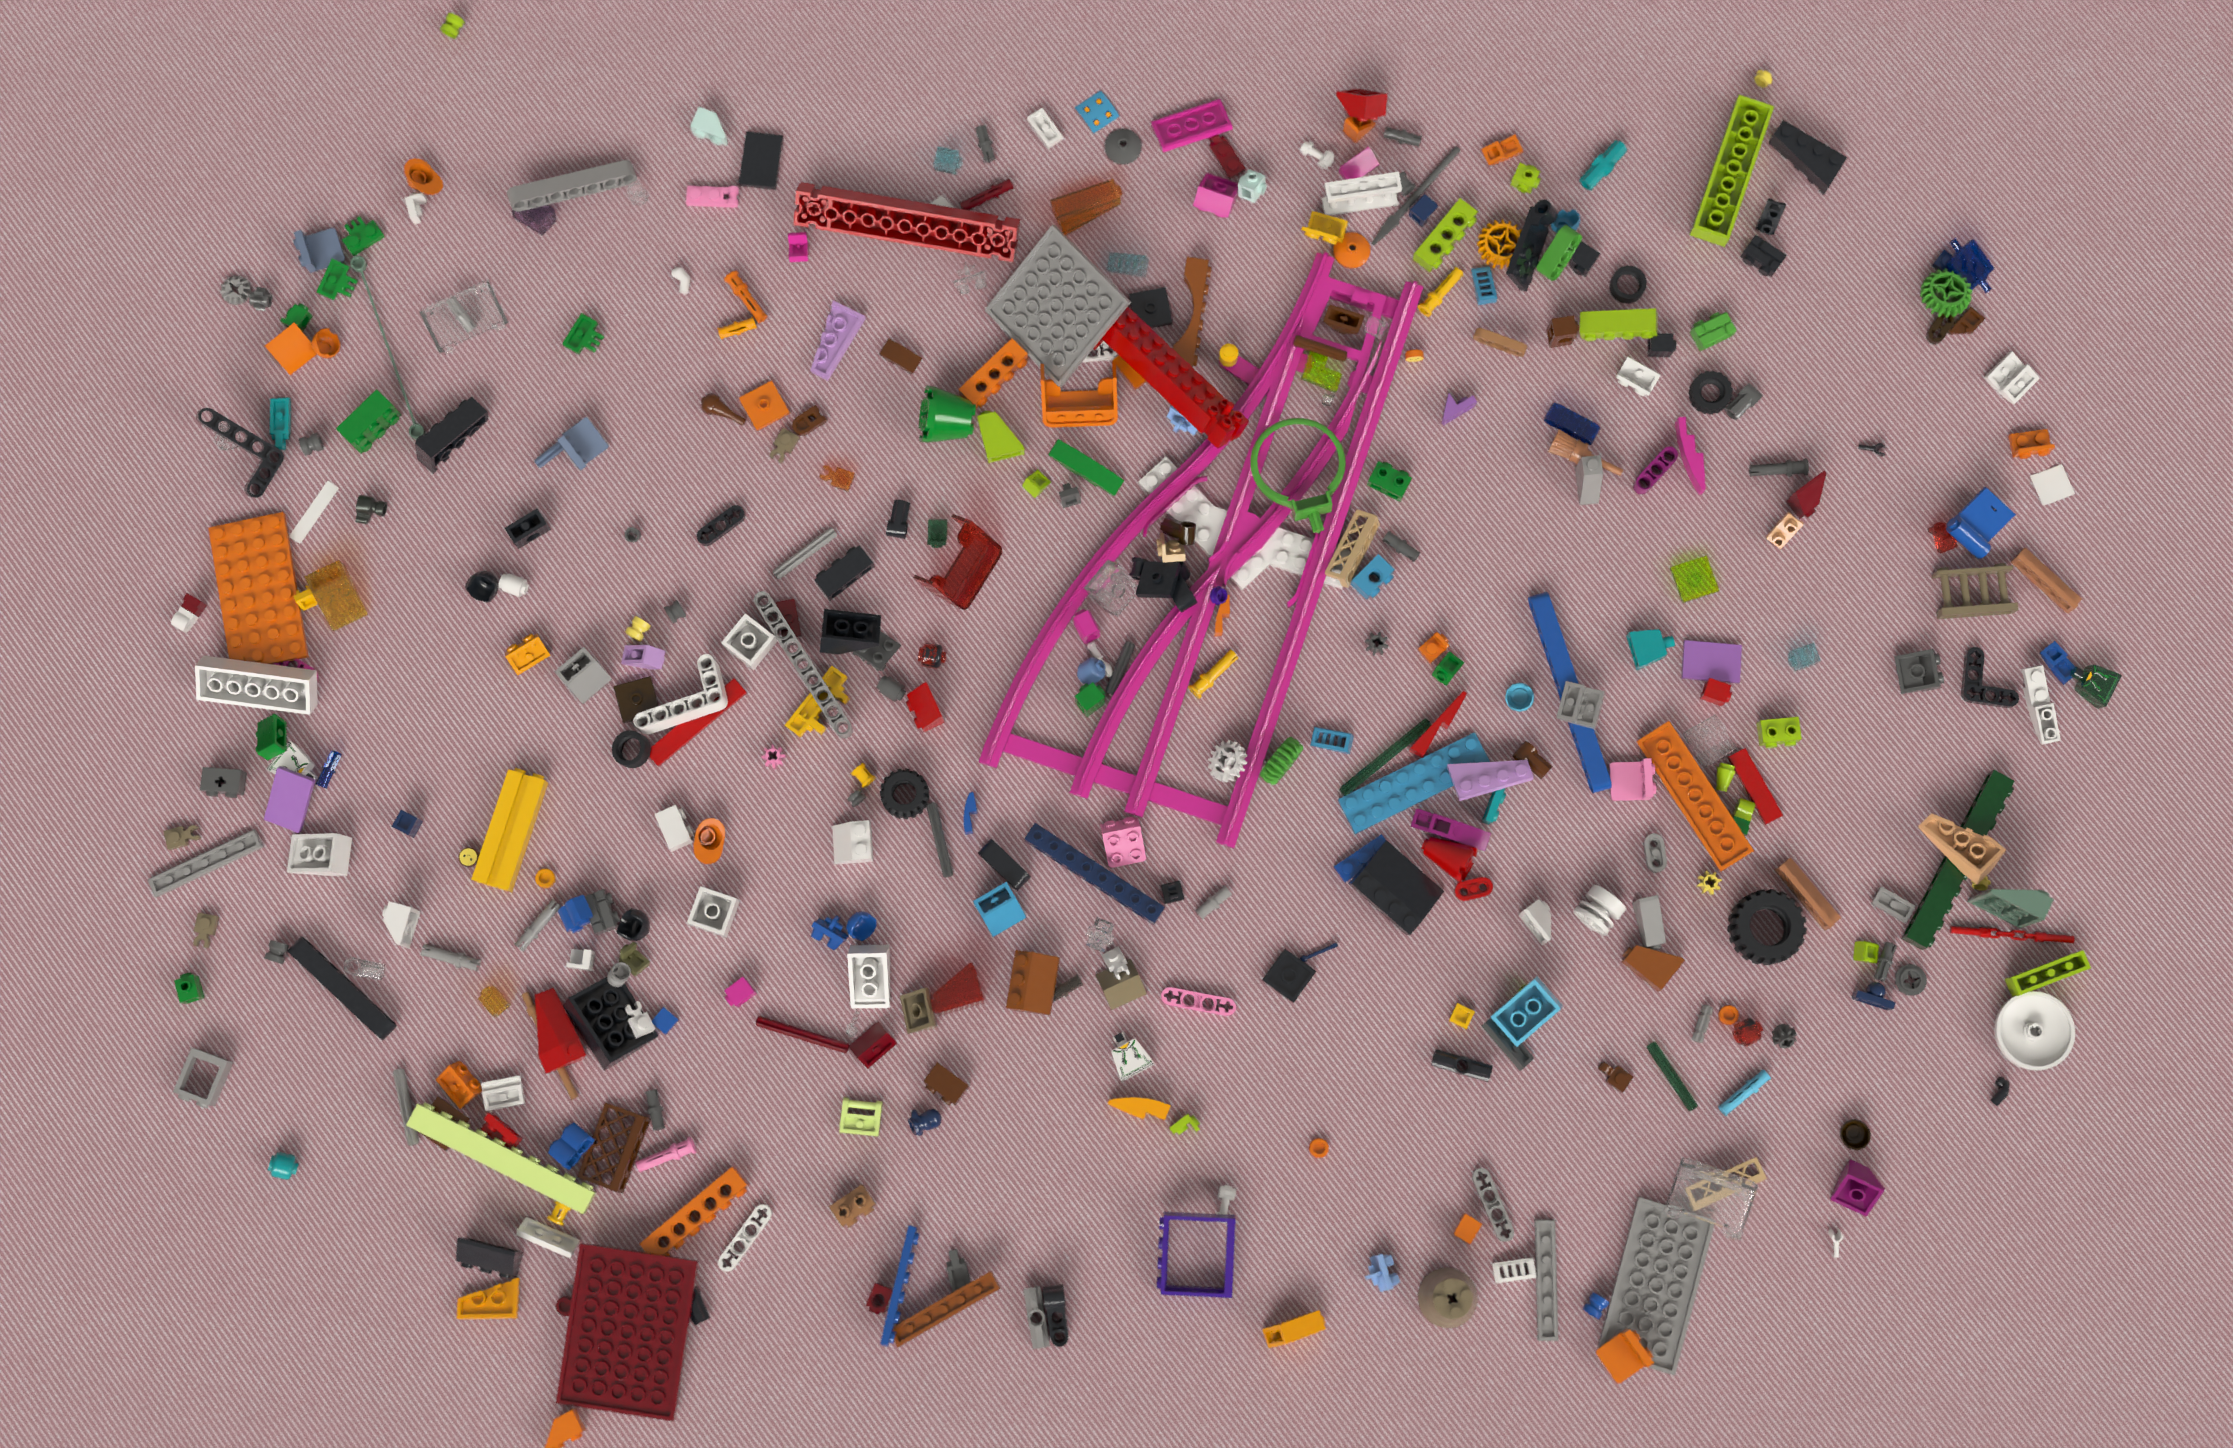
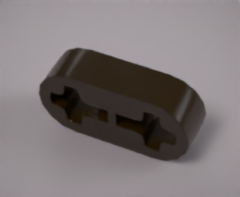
[1926,313,1955,345]

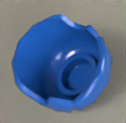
[846,911,877,941]

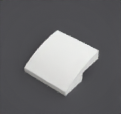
[1984,351,2040,404]

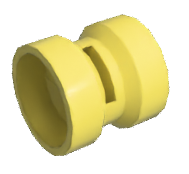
[625,616,651,642]

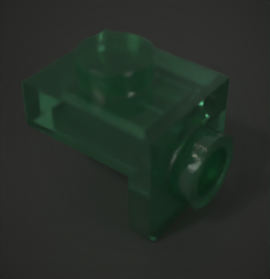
[927,518,948,548]

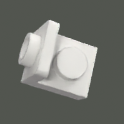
[405,193,427,224]

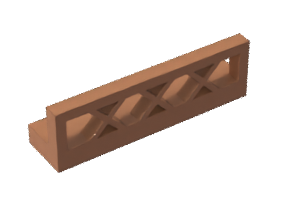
[2011,548,2082,614]
[1774,857,1841,931]

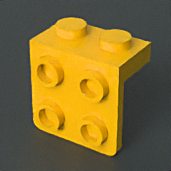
[1301,211,1348,245]

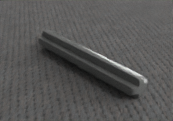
[926,803,953,878]

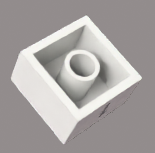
[721,613,777,670]
[687,886,740,938]

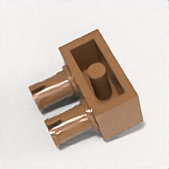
[829,1184,876,1228]

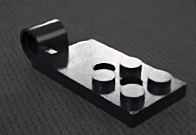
[1506,199,1558,291]

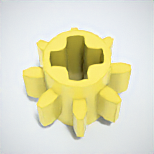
[1696,871,1722,895]

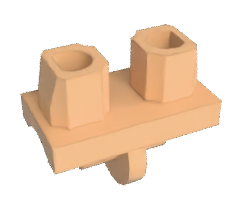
[1766,512,1803,549]

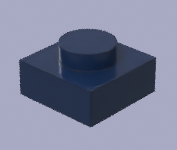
[1932,249,1959,272]

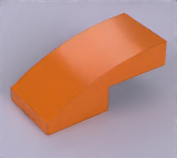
[1481,135,1523,166]
[1214,595,1230,636]

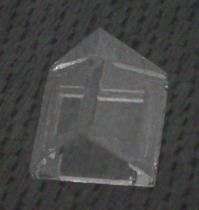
[1364,315,1388,339]

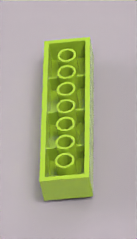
[1689,95,1774,247]

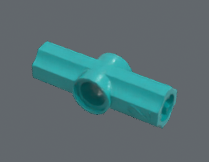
[1579,140,1628,191]

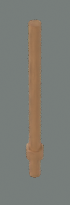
[521,992,579,1100]

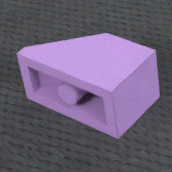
[621,645,665,670]

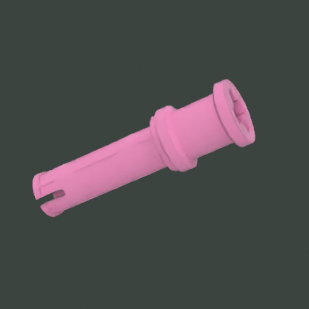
[636,1137,697,1173]

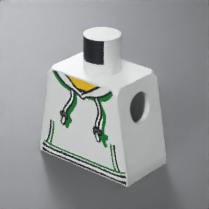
[266,740,317,781]
[1111,1032,1154,1082]

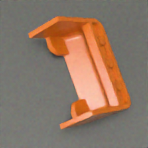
[1040,361,1118,427]

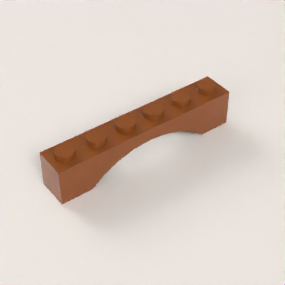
[1173,257,1212,367]

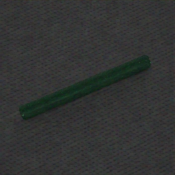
[1339,718,1431,796]

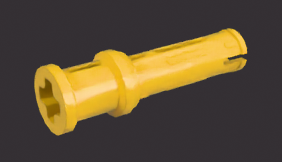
[1417,267,1464,317]
[1188,649,1239,699]

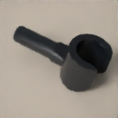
[1858,443,1887,457]

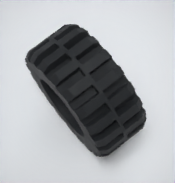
[1727,889,1807,965]

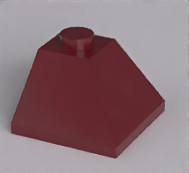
[1786,471,1827,519]

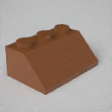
[1006,950,1060,1016]

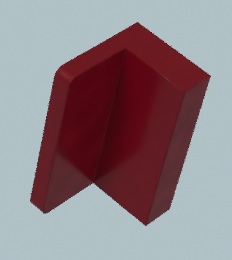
[849,1021,897,1069]

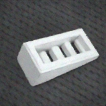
[1492,1258,1536,1283]

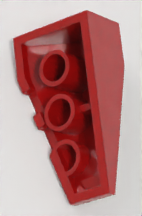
[535,988,586,1074]

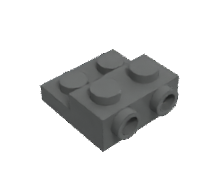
[1894,649,1945,694]

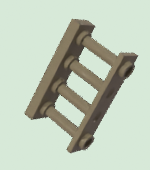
[1932,563,2019,619]

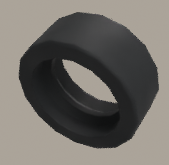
[1609,265,1647,304]
[612,730,651,768]

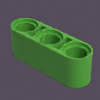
[1537,225,1582,281]

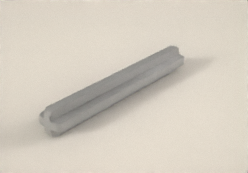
[773,527,837,579]
[393,1069,419,1146]

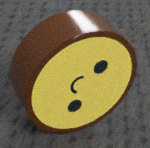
[459,847,479,867]

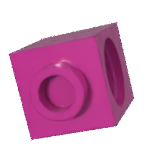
[724,977,757,1008]

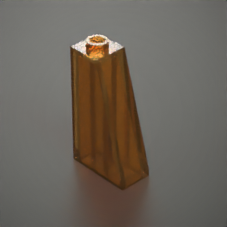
[1050,179,1123,236]

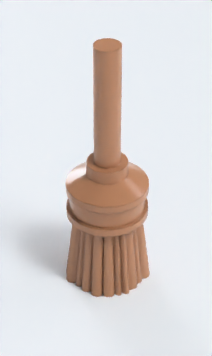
[1548,429,1624,476]

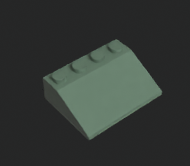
[1967,889,2054,928]

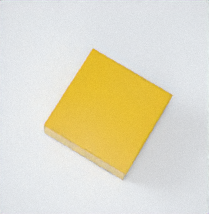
[1449,1003,1475,1029]

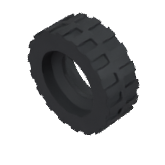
[1689,371,1733,415]

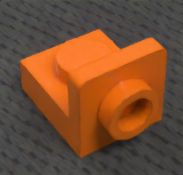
[1418,632,1449,664]

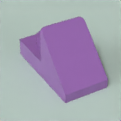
[1441,393,1477,426]

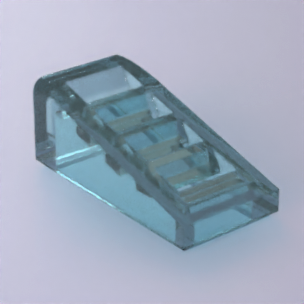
[1107,252,1149,277]

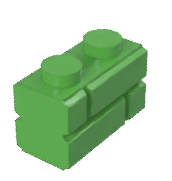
[1690,312,1736,352]

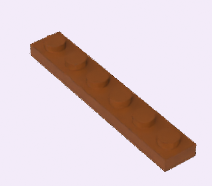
[893,1271,1001,1347]

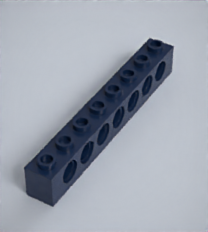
[1024,823,1165,925]

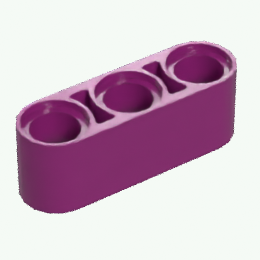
[1633,447,1678,495]

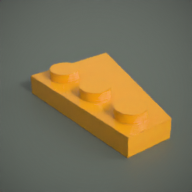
[456,1278,520,1320]

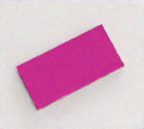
[1151,99,1233,153]

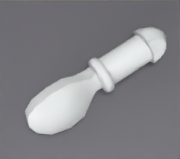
[1087,642,1113,677]

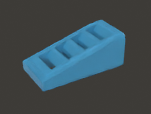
[1471,266,1497,305]
[1310,727,1354,754]

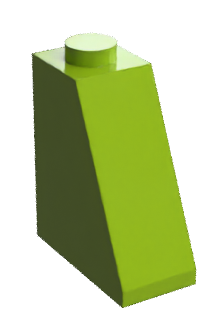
[977,411,1025,463]

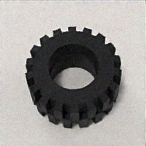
[880,768,930,819]

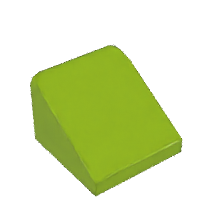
[1022,469,1051,498]
[1853,941,1879,964]

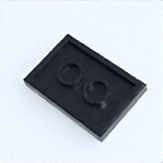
[739,131,783,190]

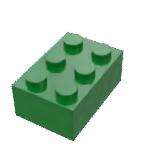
[336,389,401,454]

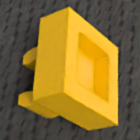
[294,585,321,611]

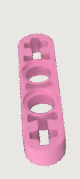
[1161,987,1236,1016]

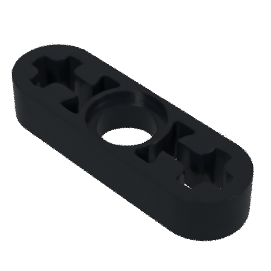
[697,505,745,546]

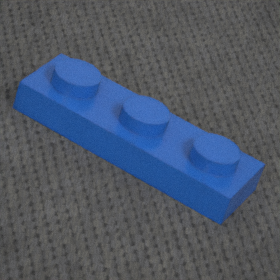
[1334,834,1386,883]

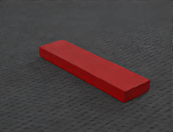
[1727,748,1783,825]

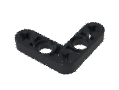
[1961,647,2019,708]

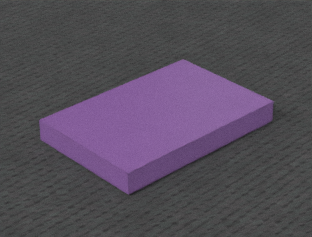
[1681,640,1742,684]
[264,766,316,833]

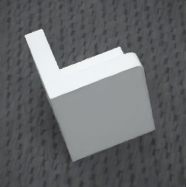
[566,949,595,971]

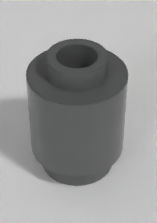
[876,675,906,702]

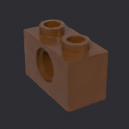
[1546,315,1579,348]

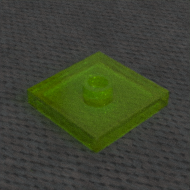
[1670,555,1720,603]

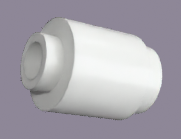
[498,573,529,597]

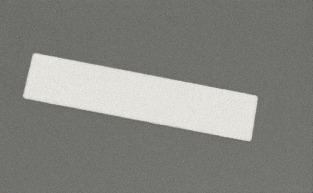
[289,481,339,544]

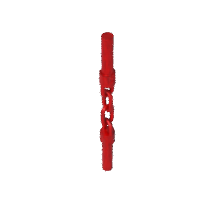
[1949,926,2075,943]

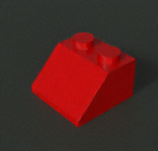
[1336,88,1388,121]
[905,682,944,732]

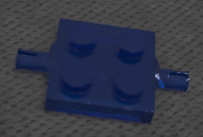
[1945,238,1995,293]

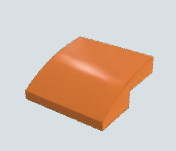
[265,323,317,375]

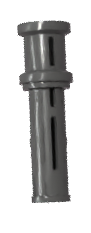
[1749,458,1809,477]

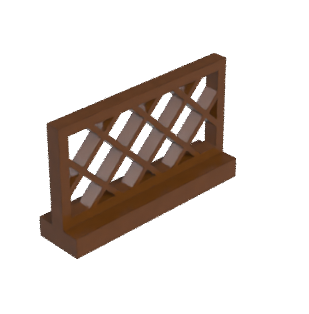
[577,1102,651,1194]

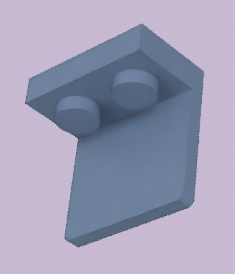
[556,417,609,470]

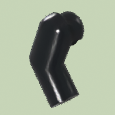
[1990,1077,2010,1107]

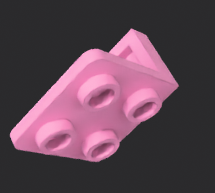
[1609,758,1656,801]
[1100,817,1146,868]

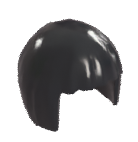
[465,571,499,603]
[616,908,650,941]

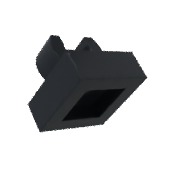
[1161,880,1184,904]

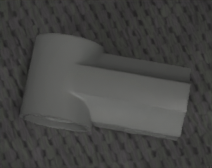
[1724,383,1763,420]

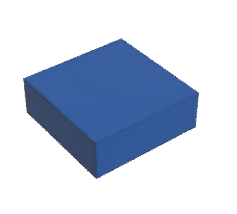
[652,1007,679,1035]

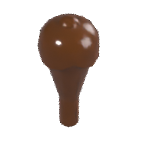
[701,393,746,425]

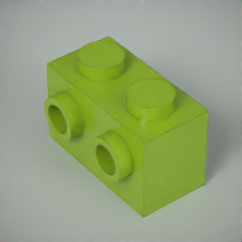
[1756,717,1802,748]

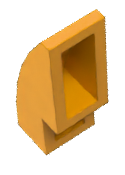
[1107,1097,1171,1121]

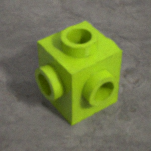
[1510,163,1541,194]

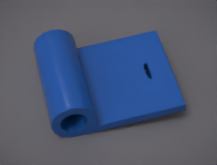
[1946,487,2016,559]

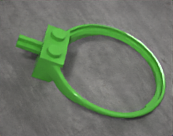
[1250,418,1346,533]

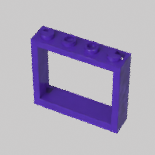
[1157,1212,1236,1298]

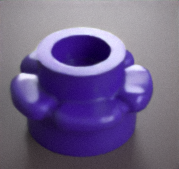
[1210,586,1227,605]

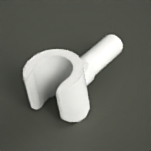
[1828,1228,1843,1258]

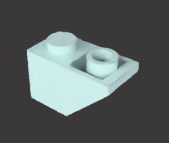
[690,107,728,146]

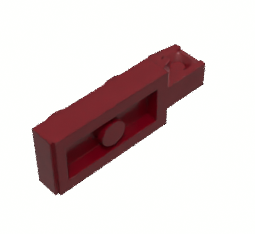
[1209,134,1246,180]

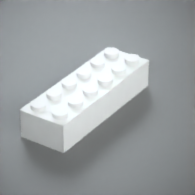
[195,655,318,715]

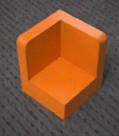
[1454,1213,1482,1245]

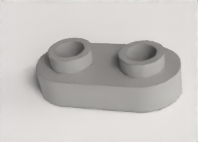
[1643,834,1667,873]

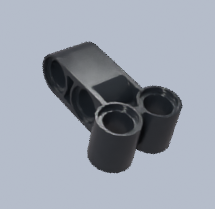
[1172,561,1198,613]
[1043,1284,1068,1347]

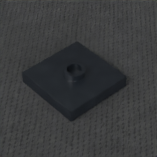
[1129,287,1173,328]
[1136,561,1181,598]
[1262,949,1317,1003]

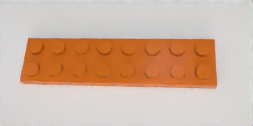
[1636,721,1754,872]

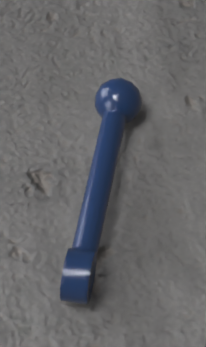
[1300,943,1338,962]

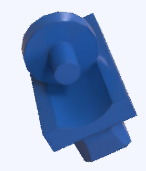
[811,915,849,950]

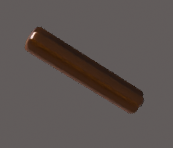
[1293,335,1347,362]

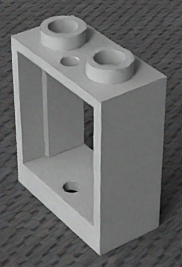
[173,1048,234,1108]

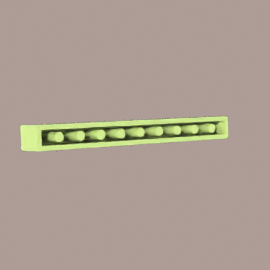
[406,1102,596,1214]

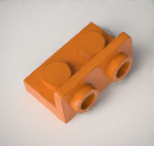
[2008,429,2055,459]
[435,1061,483,1109]

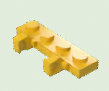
[785,666,850,738]

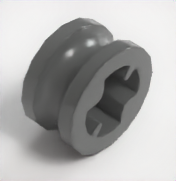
[847,789,866,807]

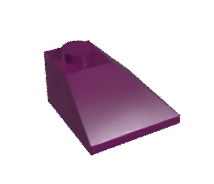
[1830,1159,1885,1217]

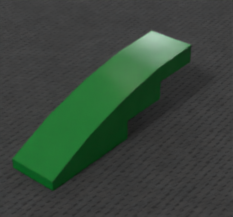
[1048,439,1124,496]

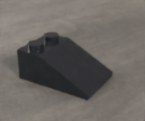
[820,609,881,655]

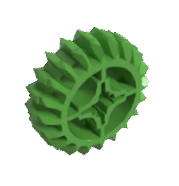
[1920,269,1972,318]
[1260,737,1303,786]

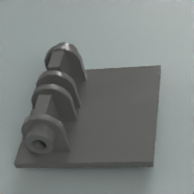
[853,631,901,672]

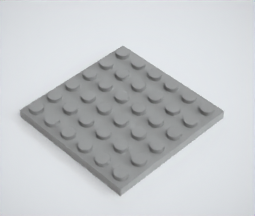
[985,225,1131,387]

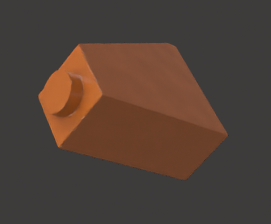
[1622,945,1685,992]

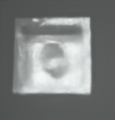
[1084,560,1138,617]

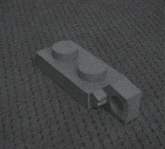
[946,1249,971,1292]

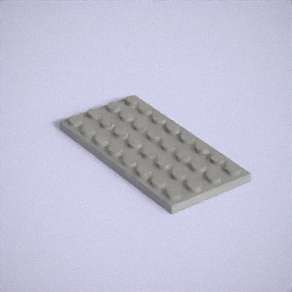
[1597,1197,1716,1375]

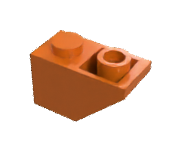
[545,1409,586,1448]

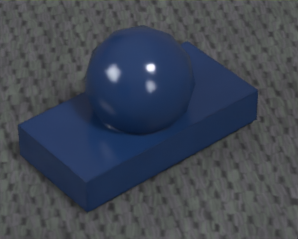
[1852,982,1896,1011]

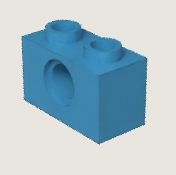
[1350,554,1395,600]

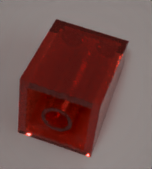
[930,962,985,1016]

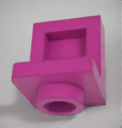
[788,232,808,262]

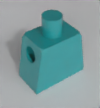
[1626,629,1675,670]

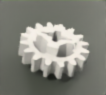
[1208,740,1248,782]

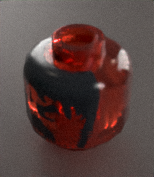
[918,643,946,669]
[1732,1018,1763,1047]

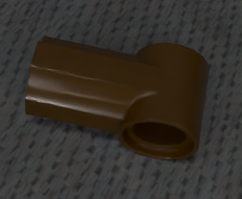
[1160,517,1196,545]

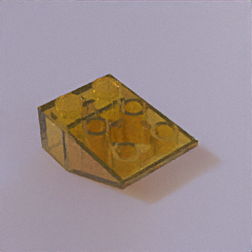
[304,560,368,631]

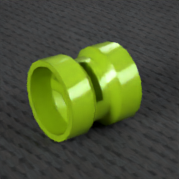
[440,13,465,39]

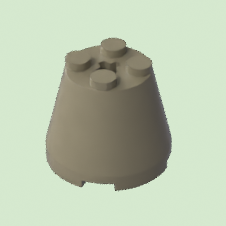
[1417,1268,1478,1328]

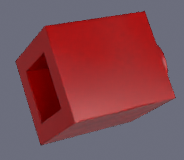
[1700,678,1732,707]

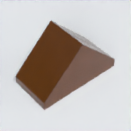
[1323,304,1365,334]

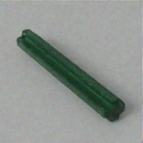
[1646,1041,1698,1111]

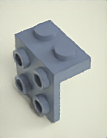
[293,228,345,273]

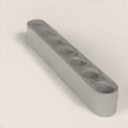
[507,160,637,212]

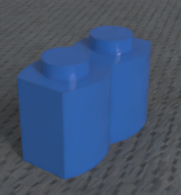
[558,895,593,933]
[548,1122,595,1170]

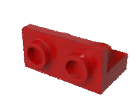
[481,1113,523,1149]

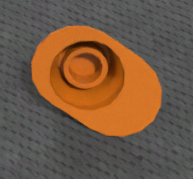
[404,158,444,195]
[693,818,725,864]

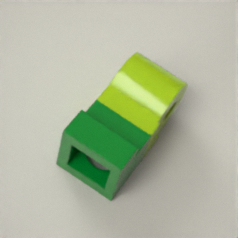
[1732,798,1755,836]

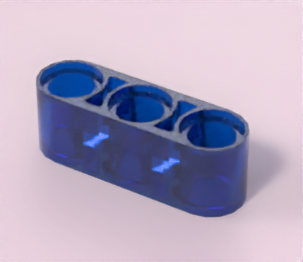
[1544,403,1601,445]

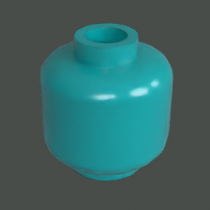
[268,1152,299,1180]

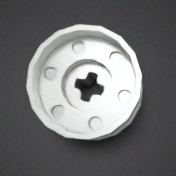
[1573,884,1626,936]

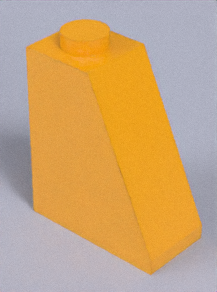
[1262,1310,1326,1348]

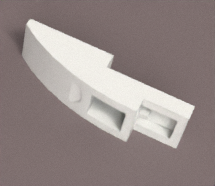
[2022,665,2061,745]

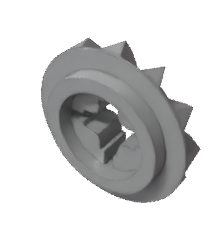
[220,275,251,305]

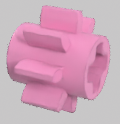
[761,745,786,770]

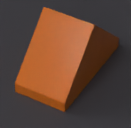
[1343,117,1376,144]

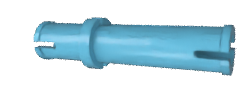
[1718,1069,1771,1116]

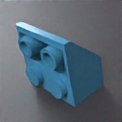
[973,882,1027,937]

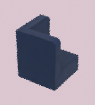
[1408,194,1438,227]
[391,810,423,838]

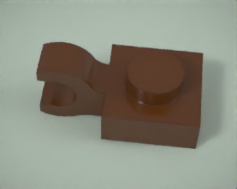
[1597,1062,1634,1093]

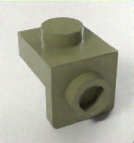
[619,942,650,977]

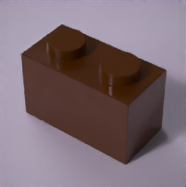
[924,1062,970,1106]

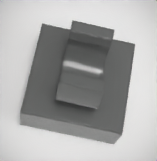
[1059,483,1081,508]

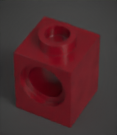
[866,1283,893,1315]

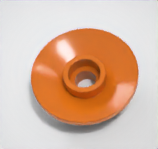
[1333,232,1370,268]

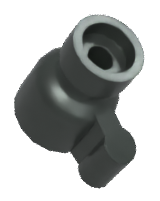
[355,495,387,525]

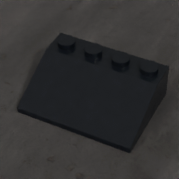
[1348,840,1444,935]
[563,975,658,1071]

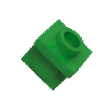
[1432,651,1464,686]

